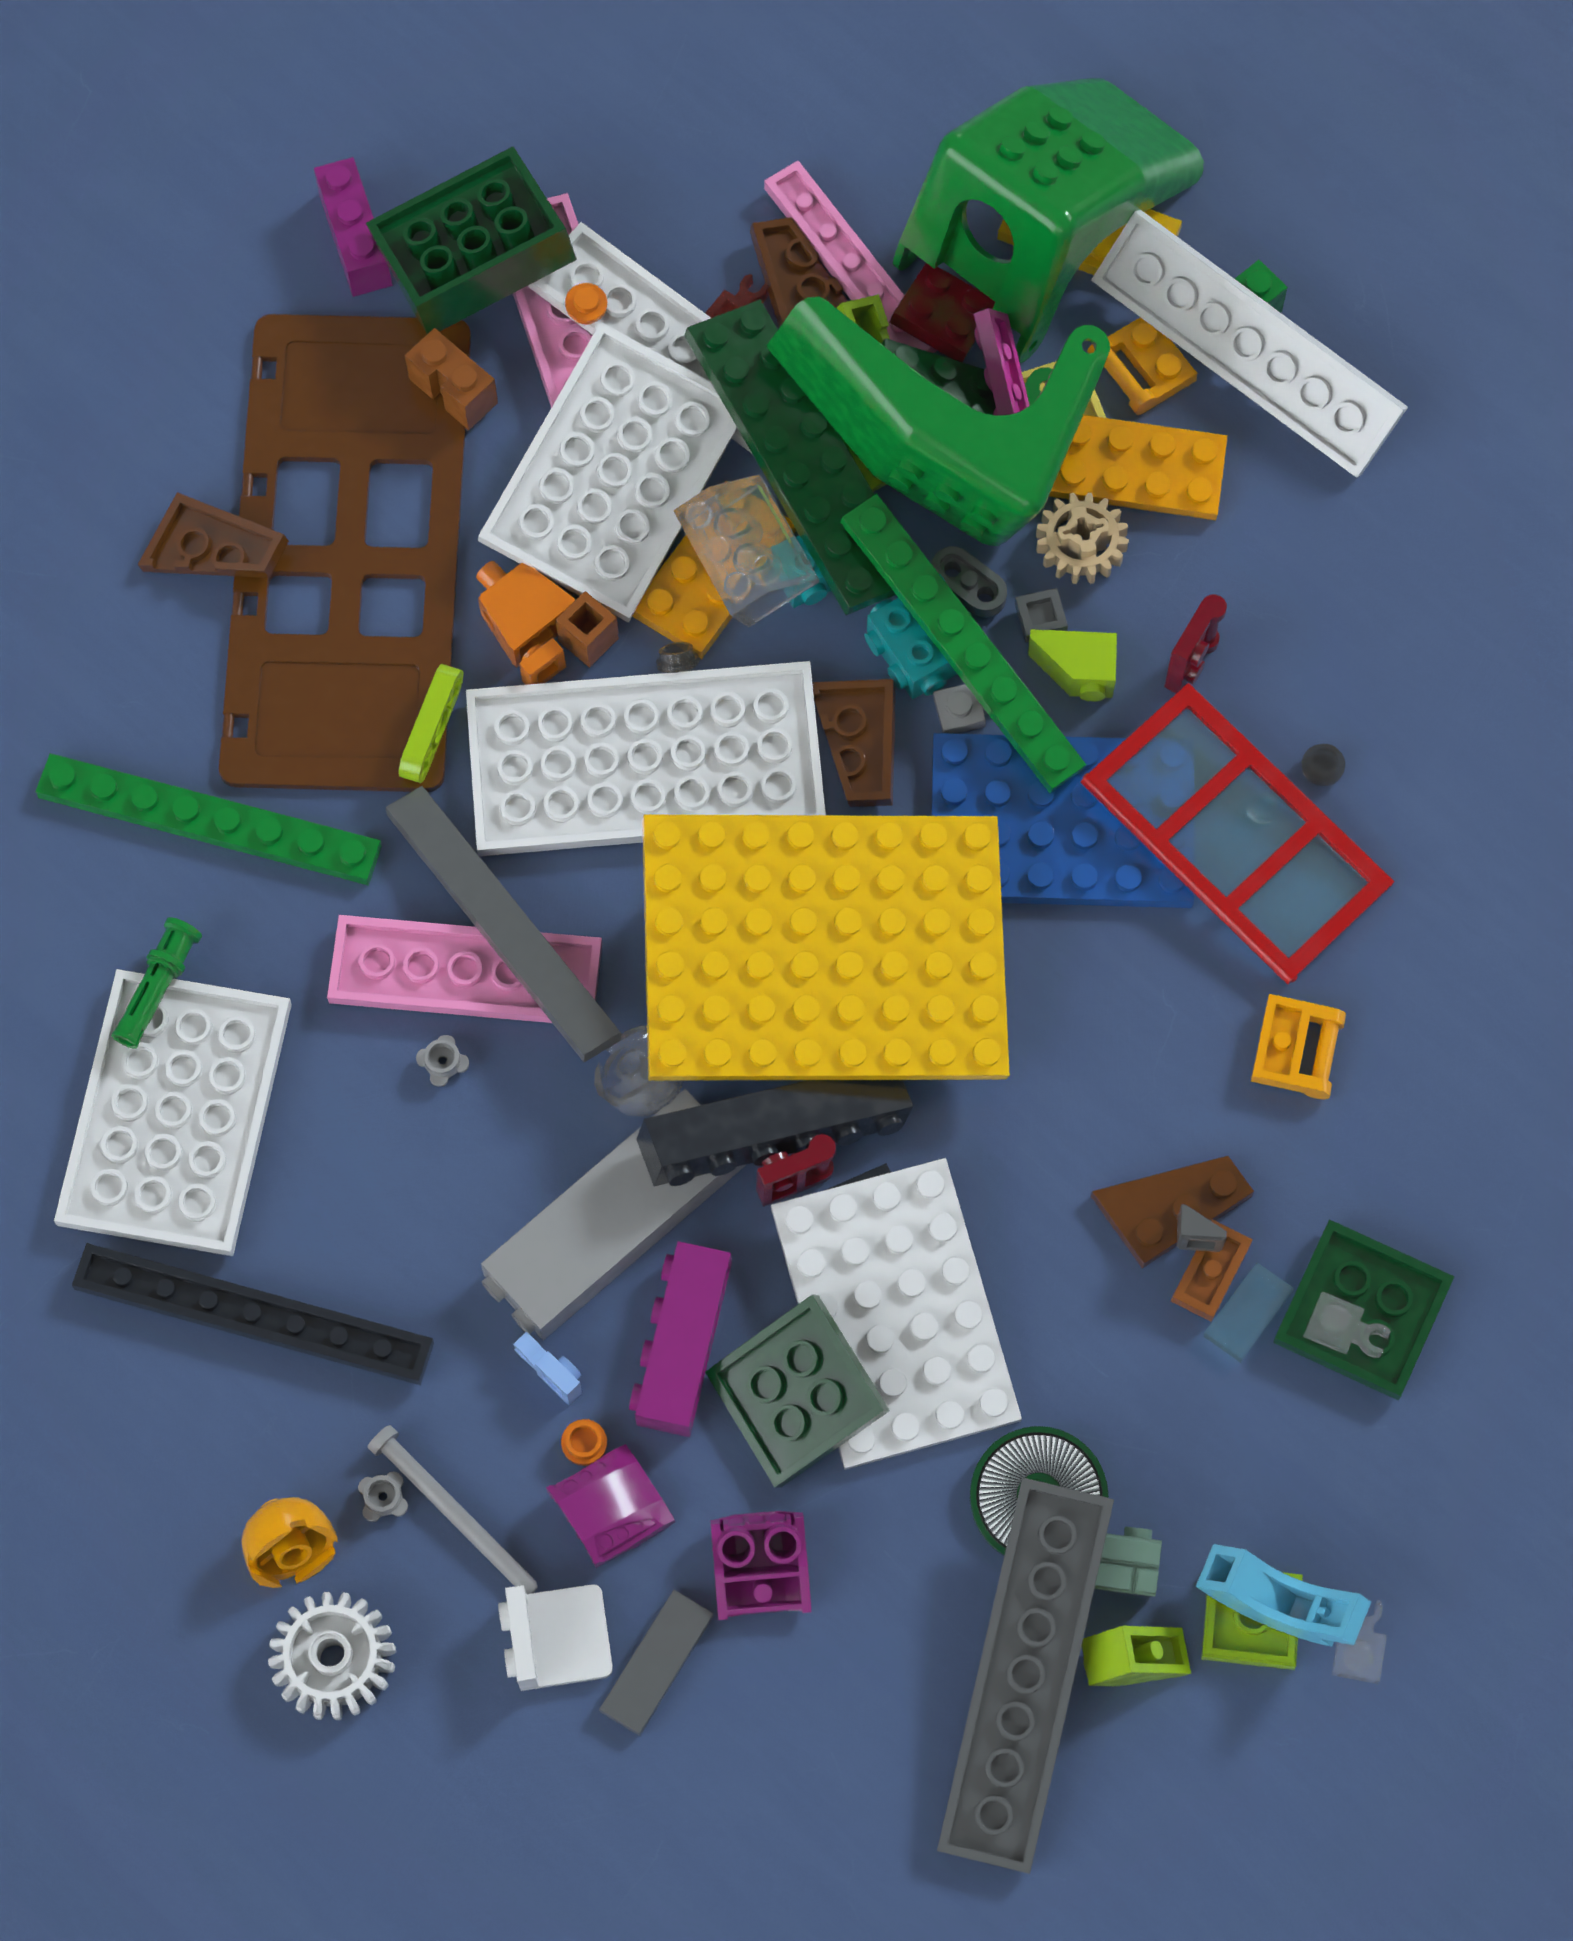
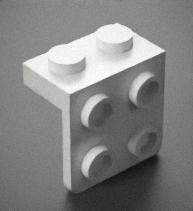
[498,1584,613,1691]

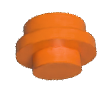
[565,283,607,325]
[561,1419,607,1466]

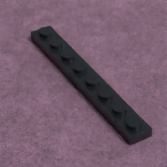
[72,1243,434,1386]

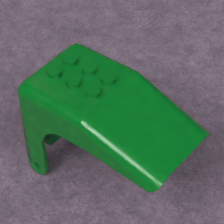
[892,78,1204,363]
[766,296,1110,546]

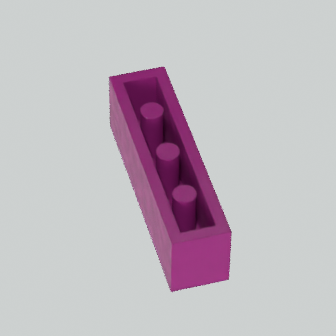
[629,1241,732,1438]

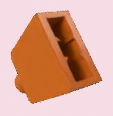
[476,561,575,668]

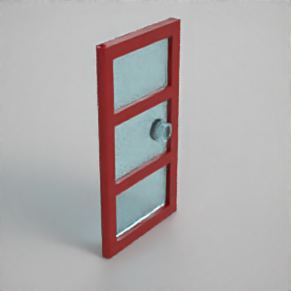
[1080,683,1395,985]

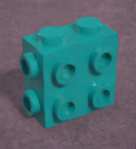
[864,574,957,700]

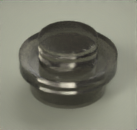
[656,642,700,673]
[1301,743,1345,786]

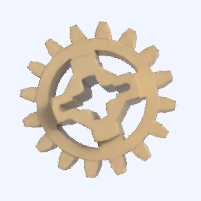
[1036,493,1129,584]

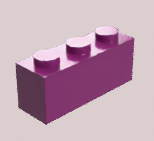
[314,157,392,297]

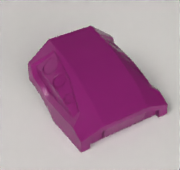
[546,1444,675,1568]
[710,1511,812,1620]

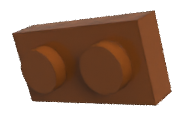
[1171,1219,1253,1322]

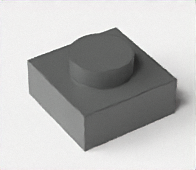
[1015,588,1068,642]

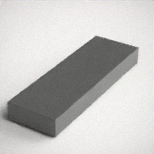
[599,1590,714,1736]

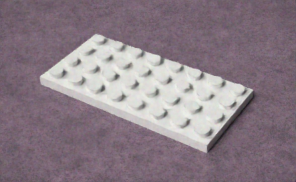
[466,661,826,856]

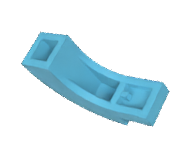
[1196,1544,1371,1647]

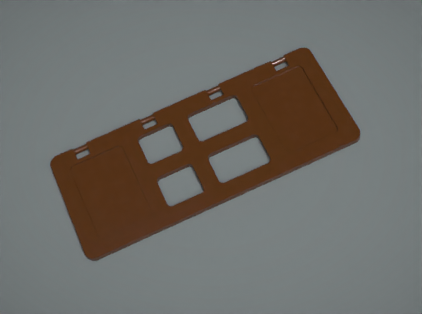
[219,314,471,792]

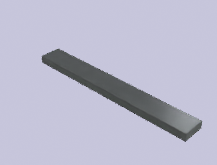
[386,786,621,1062]

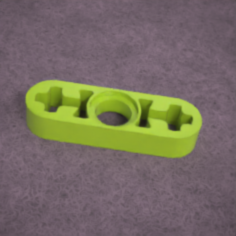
[399,664,463,783]

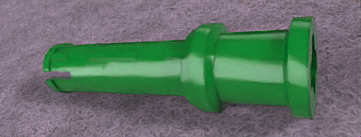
[111,917,202,1049]

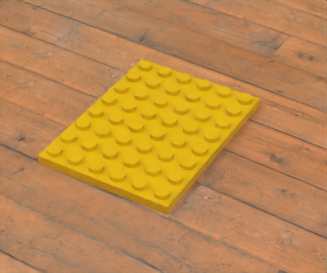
[642,814,1010,1081]

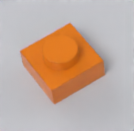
[519,638,566,685]

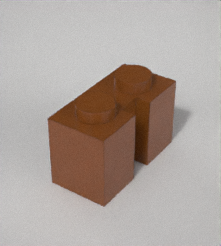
[405,328,498,430]

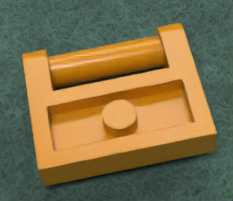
[1087,317,1198,415]
[1250,994,1346,1099]

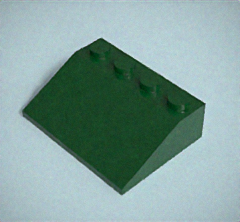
[366,146,577,334]

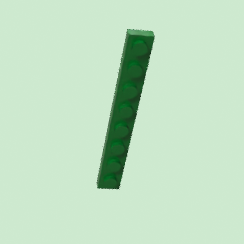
[841,493,1087,793]
[35,753,382,886]

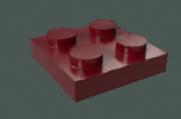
[889,263,995,362]

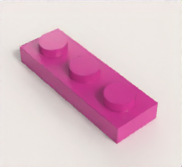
[974,308,1030,416]

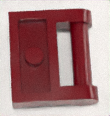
[1164,594,1227,693]
[756,1134,836,1207]

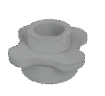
[416,1035,469,1087]
[358,1472,408,1522]

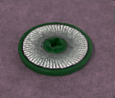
[970,1426,1108,1556]

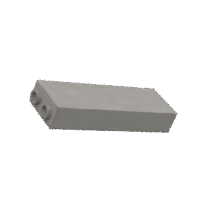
[481,1089,746,1341]

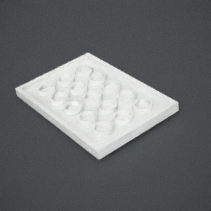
[478,322,737,623]
[54,969,292,1256]
[771,1158,1022,1470]

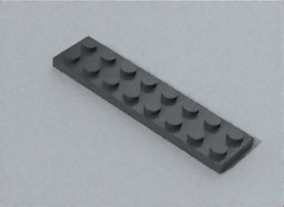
[937,1478,1114,1874]

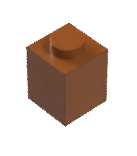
[556,591,619,668]

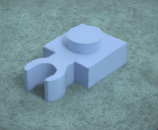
[513,1332,582,1406]

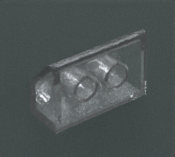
[673,475,820,627]

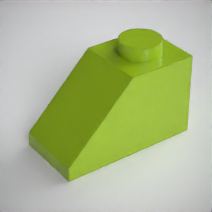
[1028,629,1117,702]
[1081,1626,1191,1686]

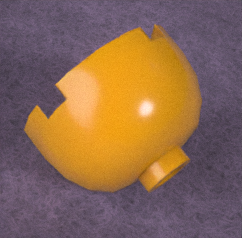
[241,1497,338,1588]

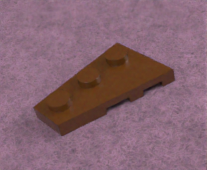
[750,217,848,327]
[138,492,289,578]
[812,679,896,807]
[1091,1156,1254,1268]

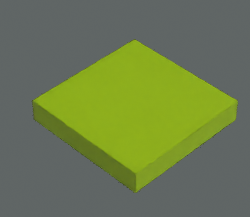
[1201,1572,1303,1670]

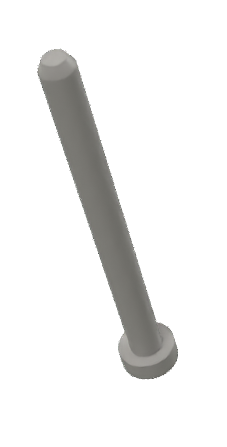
[367,1425,538,1594]

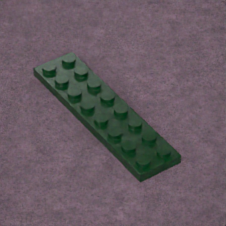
[684,300,896,615]

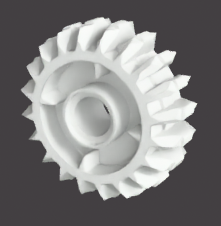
[268,1592,396,1720]

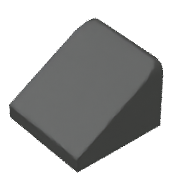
[1177,1204,1227,1252]

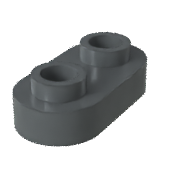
[931,546,1007,617]

